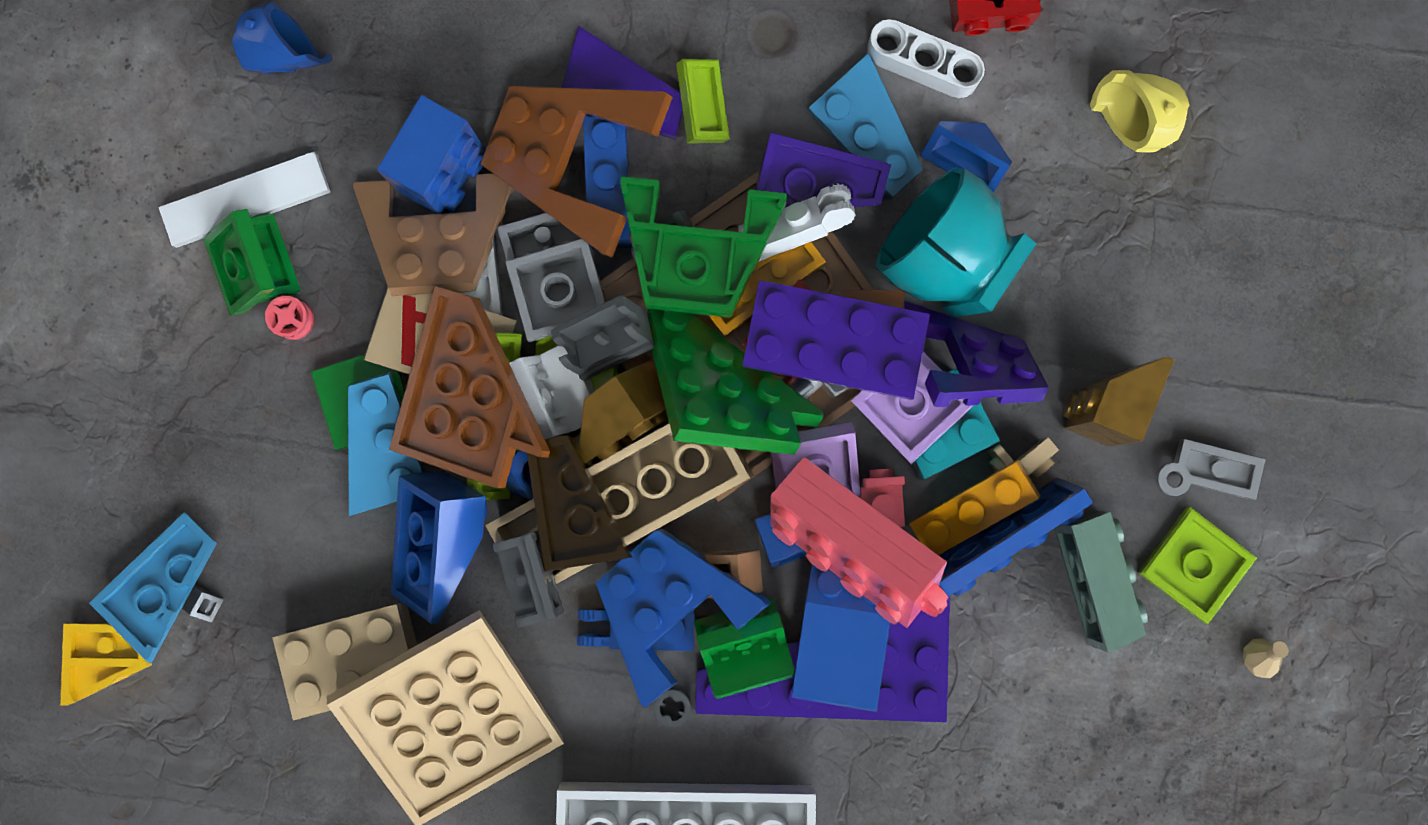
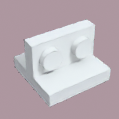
[509,346,595,439]

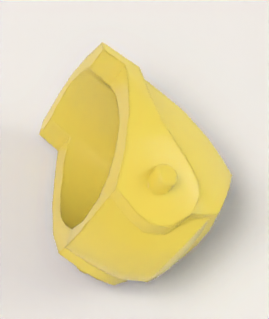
[1090,70,1190,152]

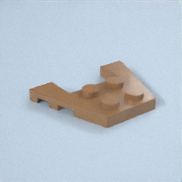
[353,173,514,296]

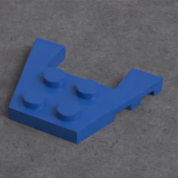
[596,528,771,708]

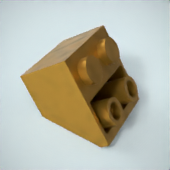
[579,361,668,464]

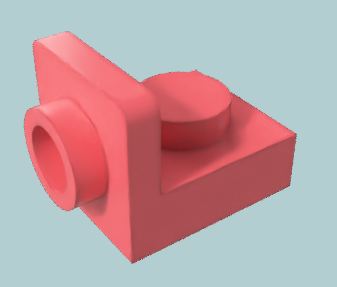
[860,469,905,527]

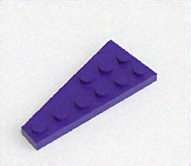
[695,596,950,722]

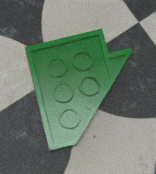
[647,309,824,455]

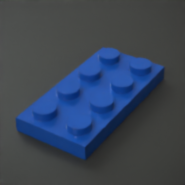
[939,477,1093,596]

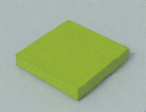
[1137,507,1257,624]

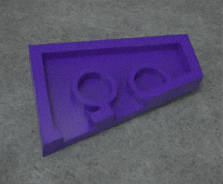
[561,26,683,140]
[755,133,891,208]

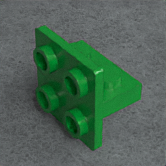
[694,598,795,699]

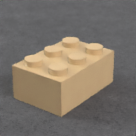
[272,602,417,721]

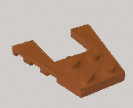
[481,86,673,257]

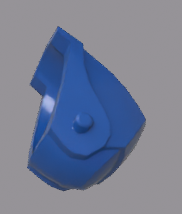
[232,2,333,75]

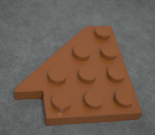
[389,286,550,488]

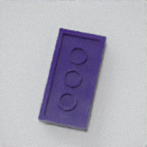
[742,280,930,400]

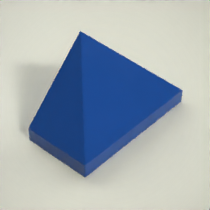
[920,121,1012,192]

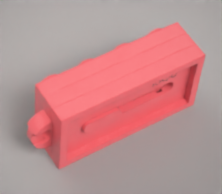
[771,457,949,628]

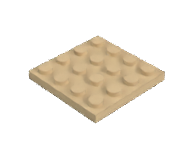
[327,610,564,825]

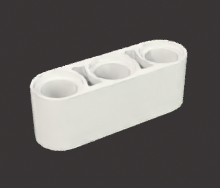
[867,19,985,98]

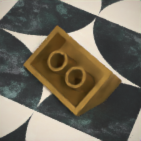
[1063,356,1175,447]

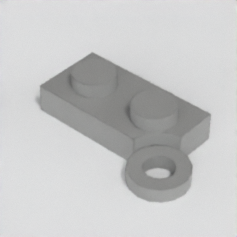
[1156,439,1266,500]

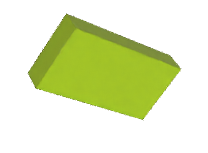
[676,59,730,143]

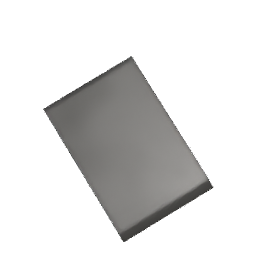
[182,584,224,623]

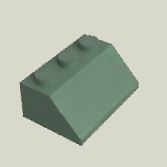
[1054,512,1148,652]

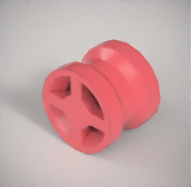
[265,296,314,340]

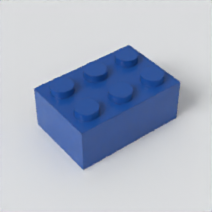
[377,95,485,214]

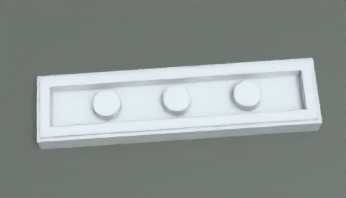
[159,152,331,248]

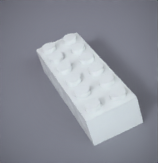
[556,782,816,825]

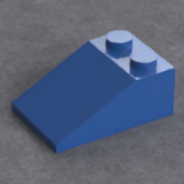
[391,471,487,624]
[792,564,890,712]

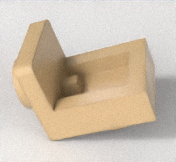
[987,437,1059,479]

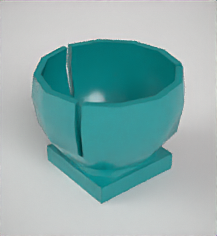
[875,167,1037,318]

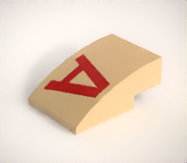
[363,286,516,375]

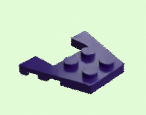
[904,301,1049,407]

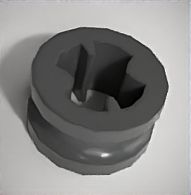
[653,687,691,728]

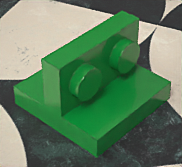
[203,209,301,317]

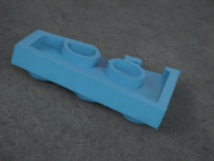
[808,53,923,200]
[348,372,425,516]
[89,512,217,663]

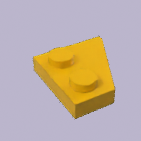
[60,623,152,706]

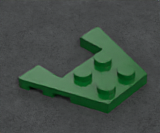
[620,176,787,318]

